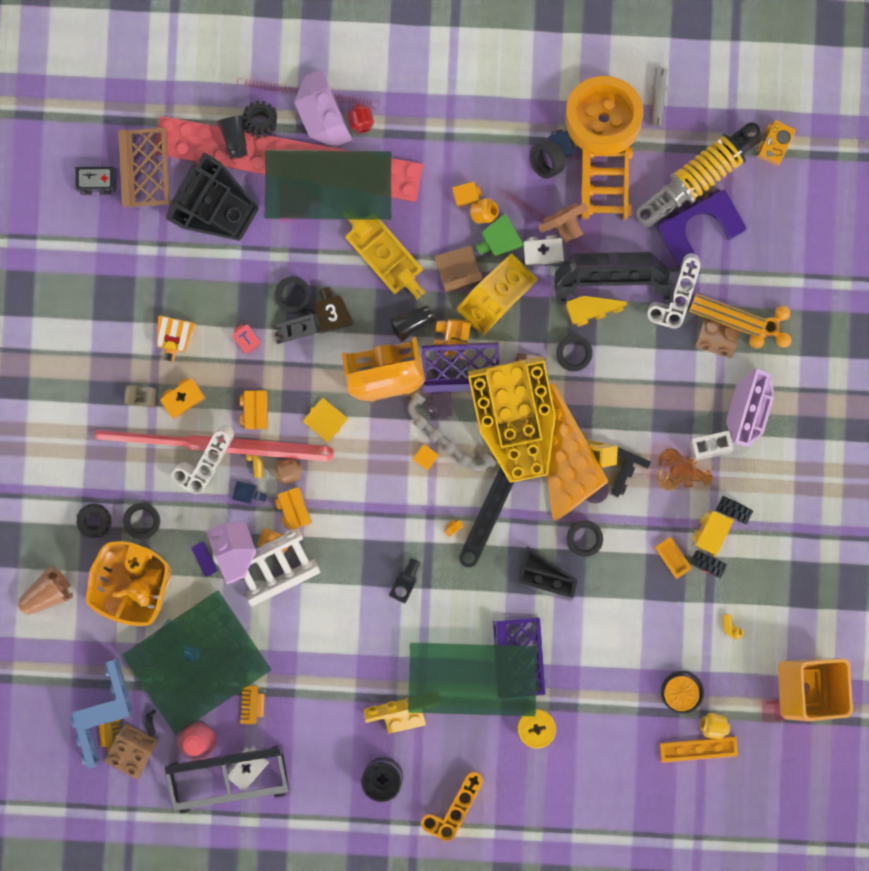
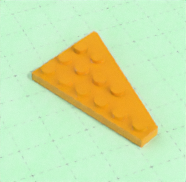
[547,383,609,521]

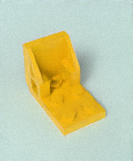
[456,253,539,336]

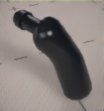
[146,710,156,736]

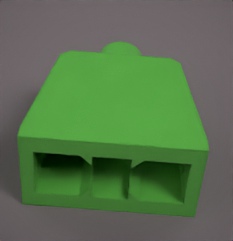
[475,213,524,257]

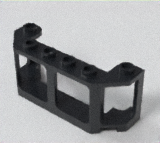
[555,252,674,305]

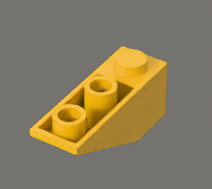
[565,296,627,327]

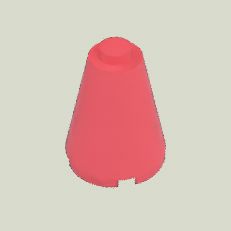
[178,722,216,761]

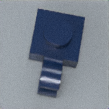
[232,481,267,504]

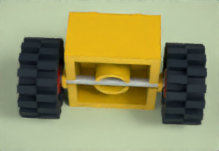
[689,496,753,579]

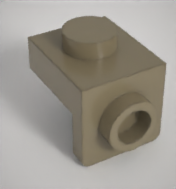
[124,385,156,408]

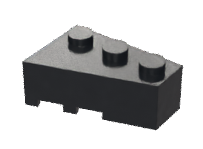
[516,546,578,601]

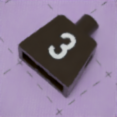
[315,287,354,335]

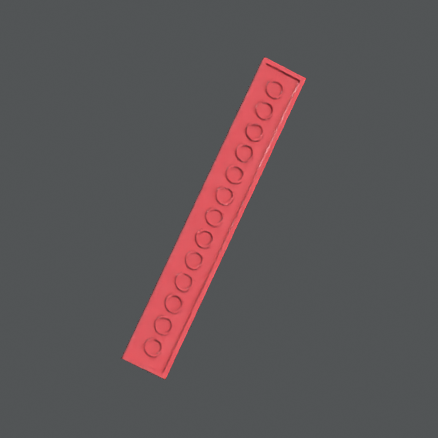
[154,116,423,202]

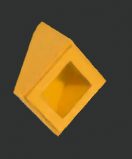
[412,444,439,471]

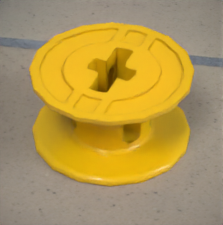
[517,709,556,749]

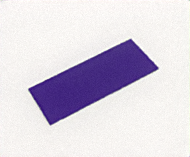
[191,541,218,578]

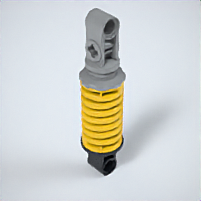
[637,122,761,228]

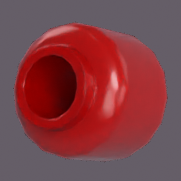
[347,104,374,134]

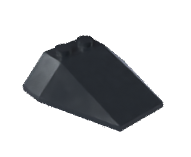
[165,152,259,241]

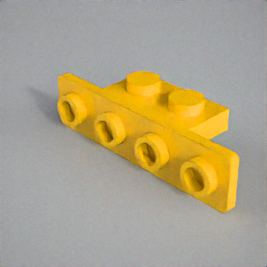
[363,692,441,734]

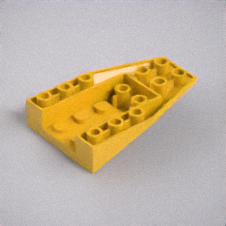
[468,356,556,483]

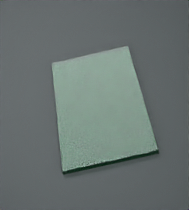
[264,150,392,220]
[407,642,538,717]

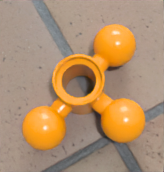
[749,305,791,349]

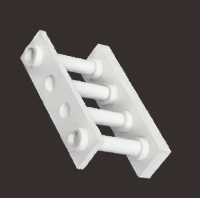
[244,528,321,607]

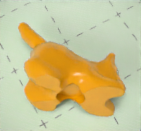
[112,566,164,607]

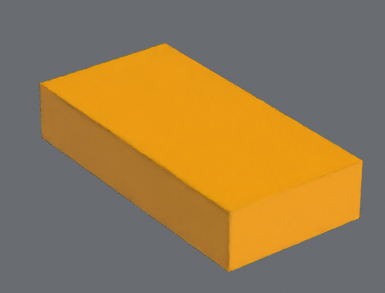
[654,537,692,579]

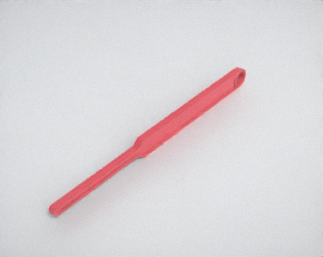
[95,430,334,461]

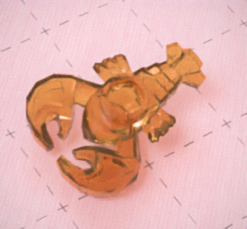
[656,448,713,491]

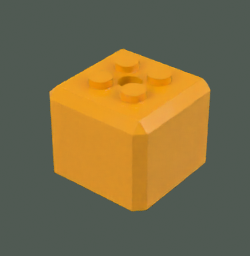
[778,658,853,721]

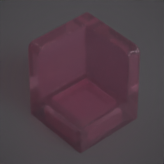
[760,698,785,723]

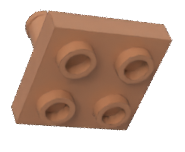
[538,202,588,243]

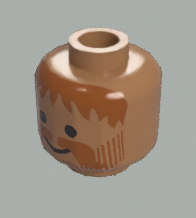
[274,458,303,485]

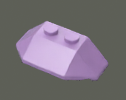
[294,69,352,147]
[726,368,774,447]
[207,523,256,585]

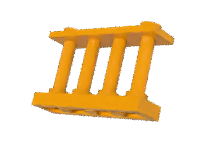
[581,147,633,221]

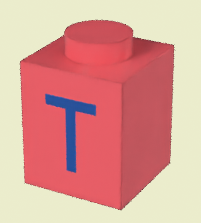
[232,324,262,355]

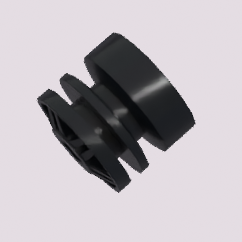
[361,757,404,802]

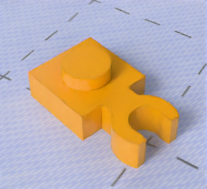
[445,519,464,537]

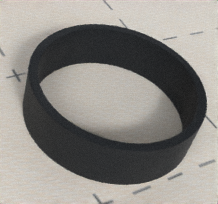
[661,671,704,714]

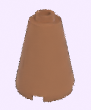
[18,566,73,615]

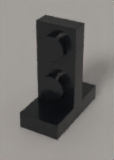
[610,447,651,498]

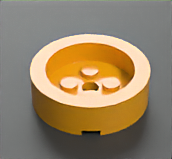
[565,76,643,155]

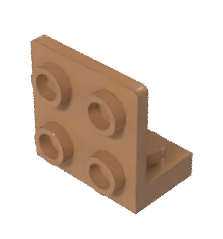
[435,246,483,293]
[105,722,159,779]

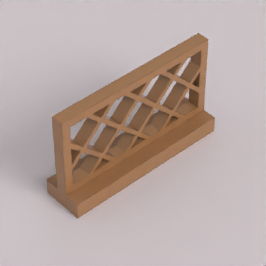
[118,128,170,208]

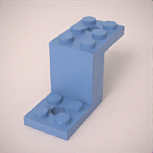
[70,658,134,769]

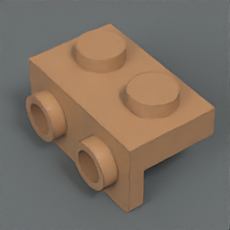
[695,319,740,358]

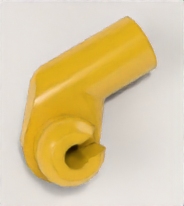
[246,454,263,478]
[722,614,744,640]

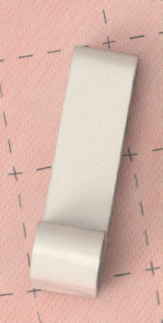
[647,253,700,328]
[171,425,234,494]

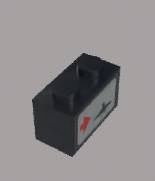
[75,167,116,196]

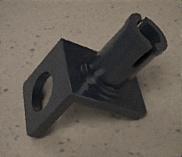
[389,558,421,604]

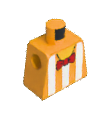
[157,315,196,362]

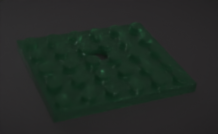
[122,590,272,735]

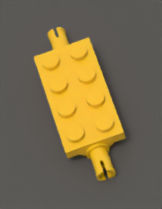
[342,206,426,300]

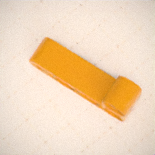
[421,771,483,841]

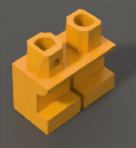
[433,318,471,359]

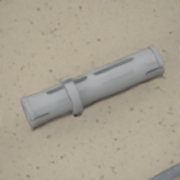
[650,68,667,127]

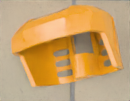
[342,337,425,402]
[86,541,172,626]

